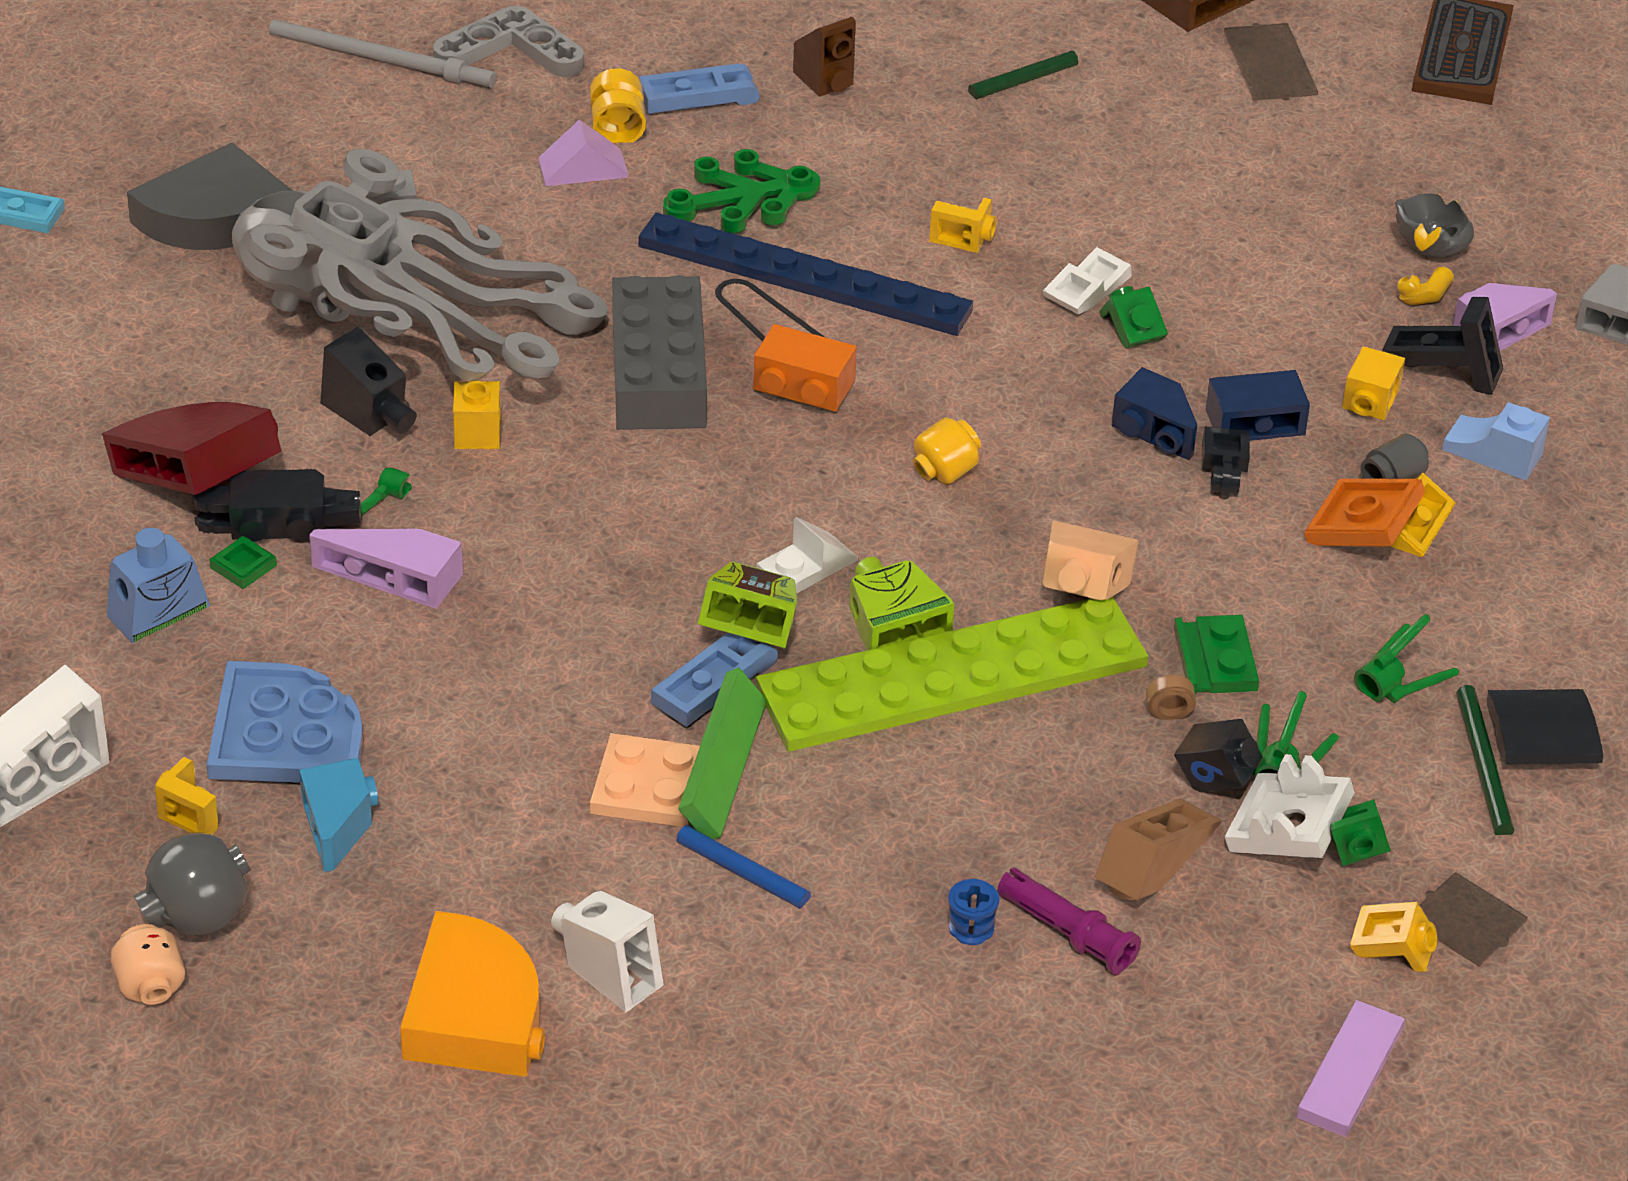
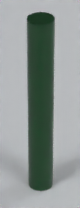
[968,50,1078,100]

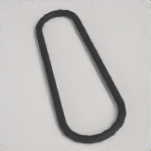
[715,279,825,341]

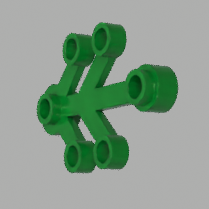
[663,149,821,233]

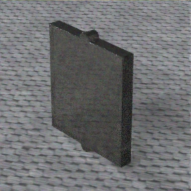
[1420,872,1528,966]

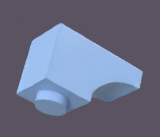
[1442,402,1550,480]

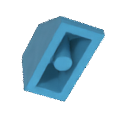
[299,758,378,872]

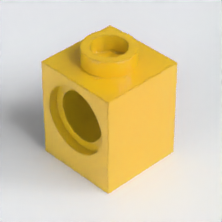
[1342,346,1405,420]
[453,381,501,449]

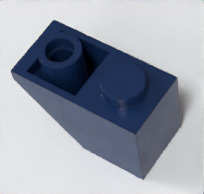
[1112,367,1198,460]

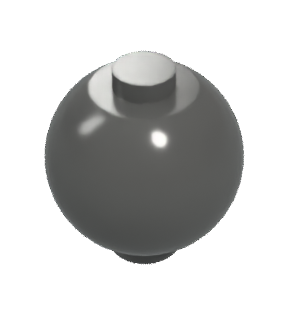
[133,832,251,936]

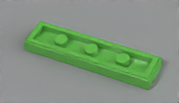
[678,667,766,839]

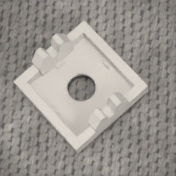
[1225,754,1354,858]

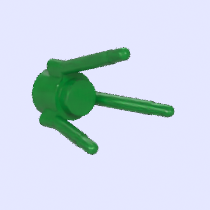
[1354,614,1459,704]
[1252,691,1339,778]

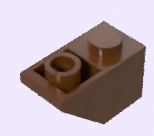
[793,17,856,97]

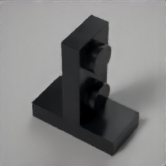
[1382,297,1504,395]

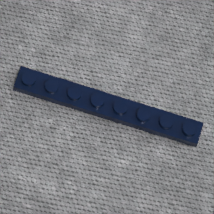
[638,212,973,336]

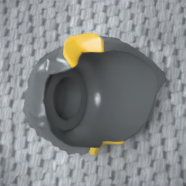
[1395,193,1474,259]

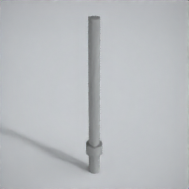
[269,19,496,88]

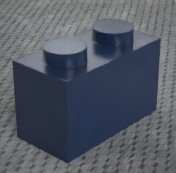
[1206,370,1310,441]

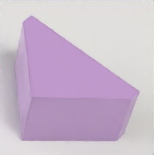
[539,120,628,186]

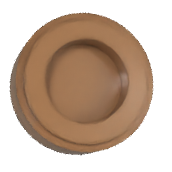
[1146,675,1196,720]

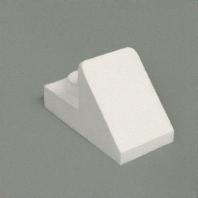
[756,517,858,594]

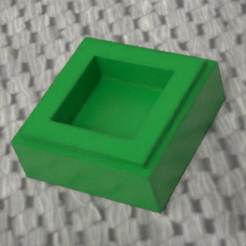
[209,536,277,589]

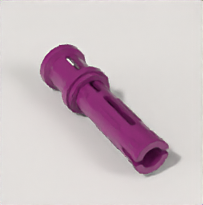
[997,867,1141,975]

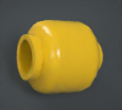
[912,417,981,484]

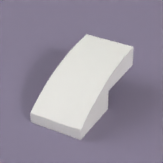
[1043,247,1132,314]

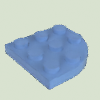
[207,661,363,783]

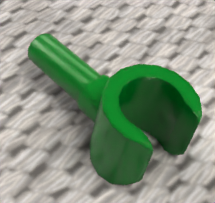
[361,467,412,517]

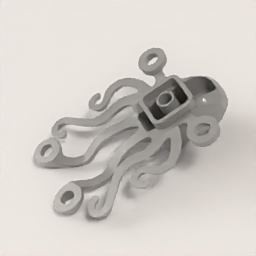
[232,149,608,381]

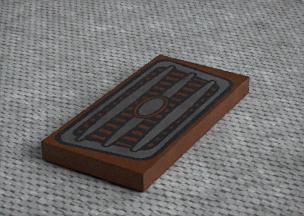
[1412,0,1514,105]

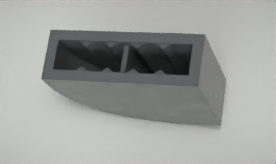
[127,143,292,250]

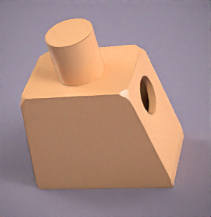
[1041,520,1139,600]

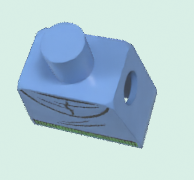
[107,528,210,643]

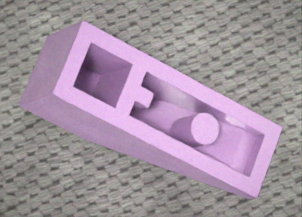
[310,529,463,609]

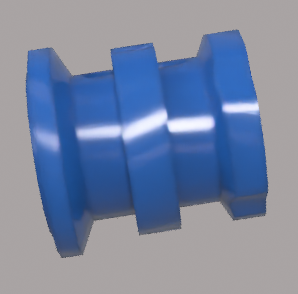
[948,879,1000,945]

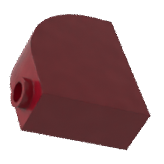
[102,402,282,495]

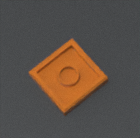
[1304,479,1425,546]

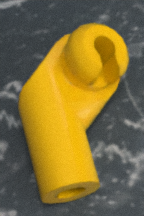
[1397,267,1454,306]

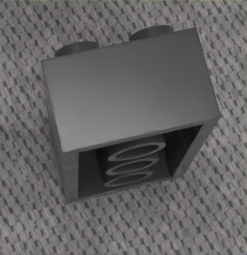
[612,275,707,430]

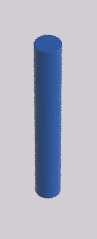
[676,825,811,909]

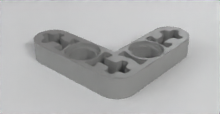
[433,6,584,77]

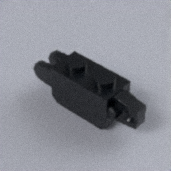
[192,469,361,542]

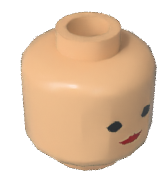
[111,924,185,1005]

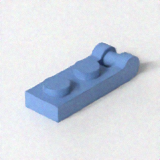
[639,64,760,114]
[651,633,778,727]

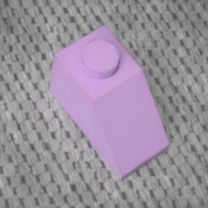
[1453,283,1557,351]

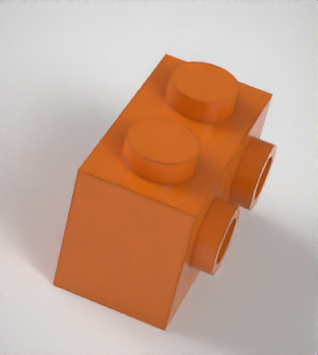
[753,324,857,412]

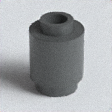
[1360,433,1429,479]

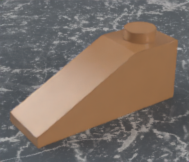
[1094,798,1222,901]

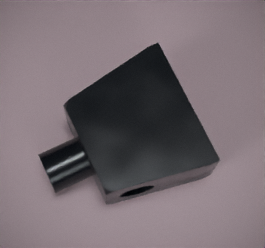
[320,326,417,436]

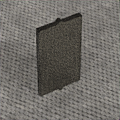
[1224,23,1318,101]

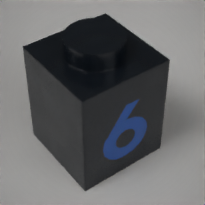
[1174,719,1263,792]

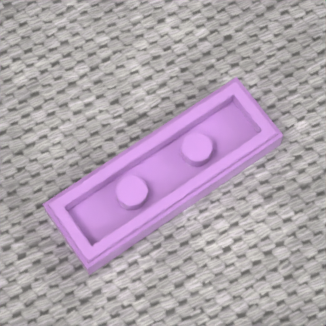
[1296,1000,1405,1137]

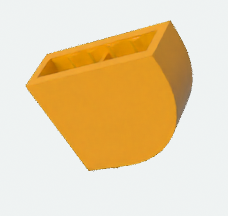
[400,911,546,1077]

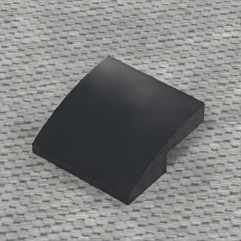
[1487,689,1603,764]

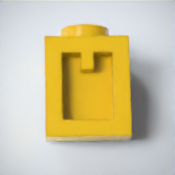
[929,198,997,253]
[155,757,219,835]
[1350,902,1438,972]

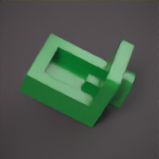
[1099,286,1168,348]
[1330,799,1391,866]

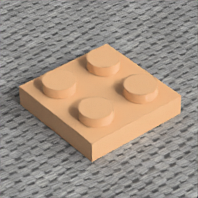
[590,733,700,827]

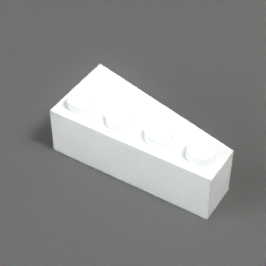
[0,665,110,827]

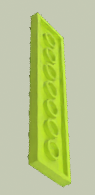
[755,597,1148,752]

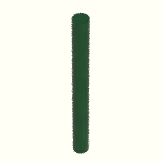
[1456,685,1514,835]

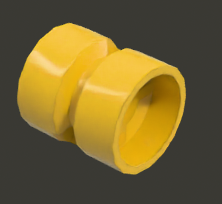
[590,68,646,143]

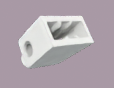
[551,891,664,1013]

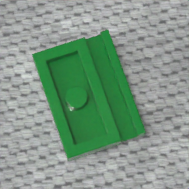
[1174,614,1259,694]

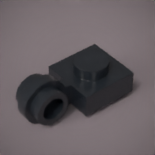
[1202,426,1250,498]

